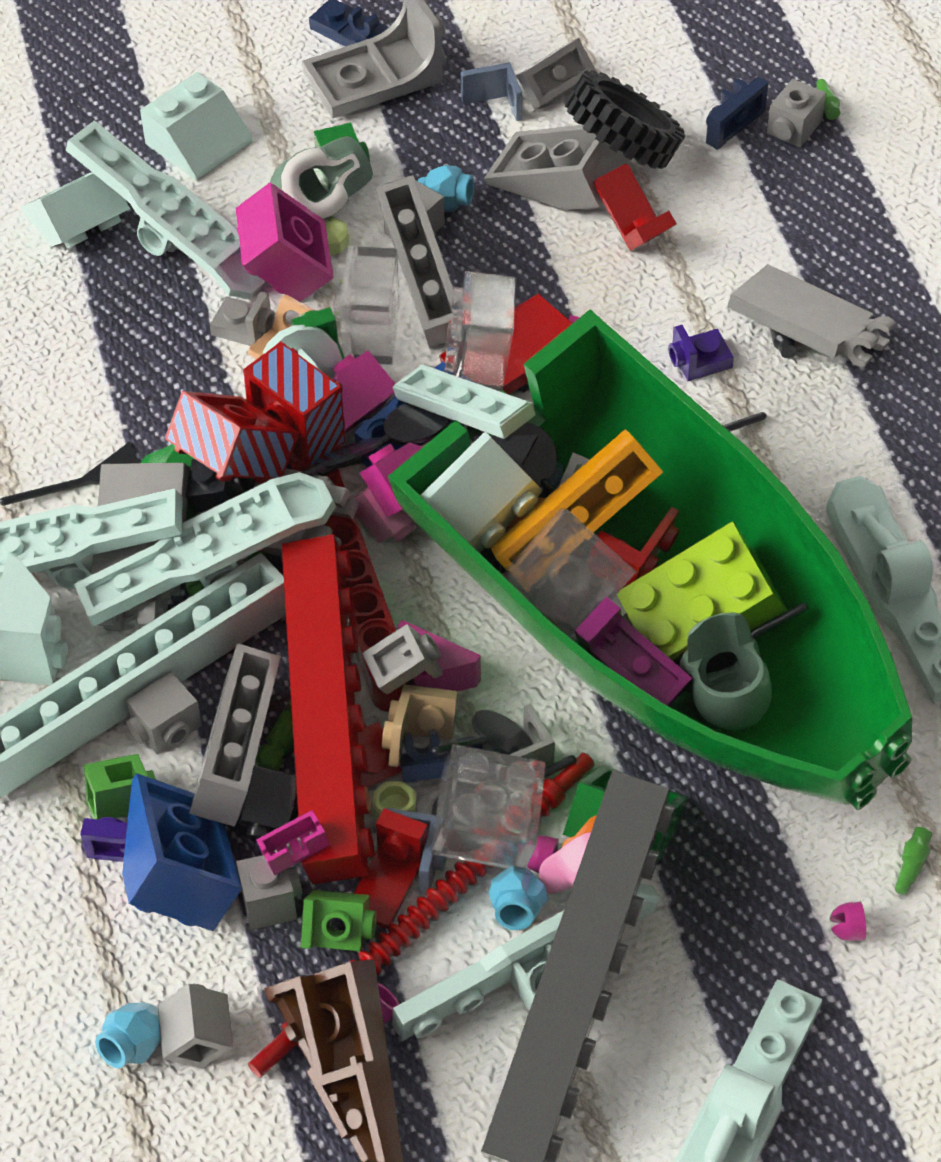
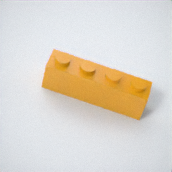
[490,429,663,591]

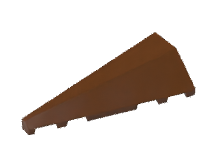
[264,960,403,1162]

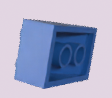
[122,773,242,931]

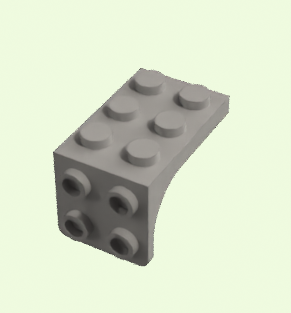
[302,0,446,119]

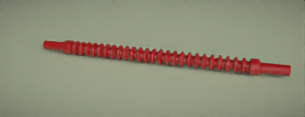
[247,752,595,1078]

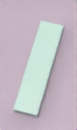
[392,365,536,439]

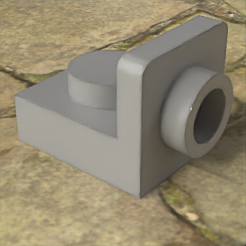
[210,292,275,346]
[362,624,443,695]

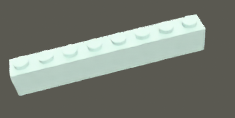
[0,553,286,799]

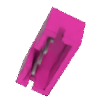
[256,810,330,875]

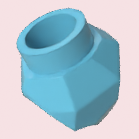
[418,165,474,212]
[488,866,549,930]
[95,1002,161,1068]

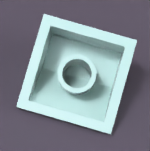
[140,71,253,181]
[21,172,130,248]
[420,432,543,553]
[0,555,68,685]

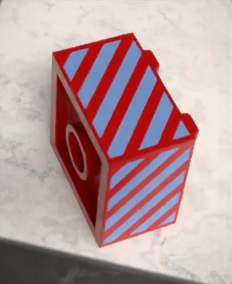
[243,341,345,469]
[165,391,300,483]

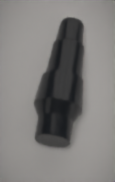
[769,328,797,358]

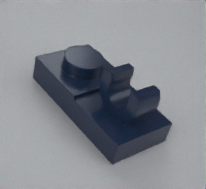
[309,0,389,46]
[706,76,769,150]
[400,729,496,783]

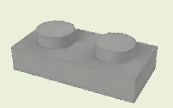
[516,38,596,109]

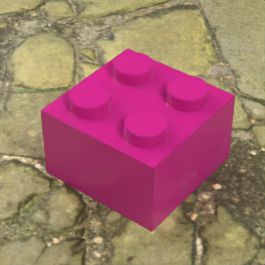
[236,182,334,302]

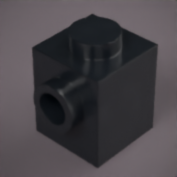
[185,459,255,513]
[236,766,297,842]

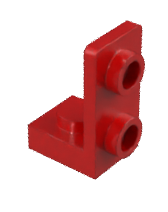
[593,164,677,251]
[584,507,680,589]
[353,808,428,929]

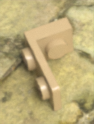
[382,684,458,767]

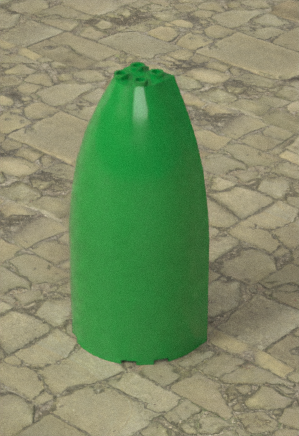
[388,309,912,810]

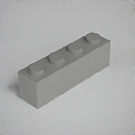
[375,175,468,349]
[189,643,281,827]

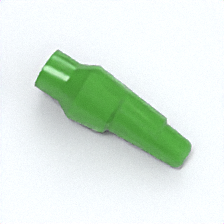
[816,79,841,120]
[895,827,933,895]

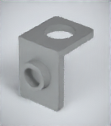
[495,704,555,789]

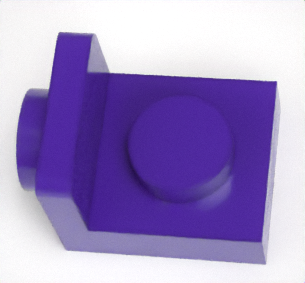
[668,325,734,381]
[80,817,127,862]

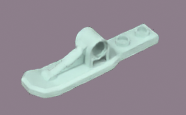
[66,120,266,300]
[74,472,336,626]
[826,476,941,703]
[0,488,183,589]
[392,883,660,1041]
[675,979,822,1162]

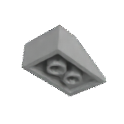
[484,125,629,210]

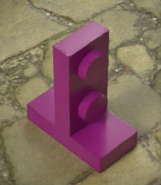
[575,596,692,707]

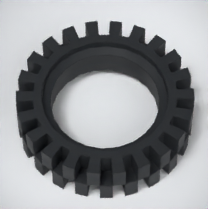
[565,70,686,169]

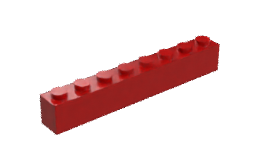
[282,534,374,885]

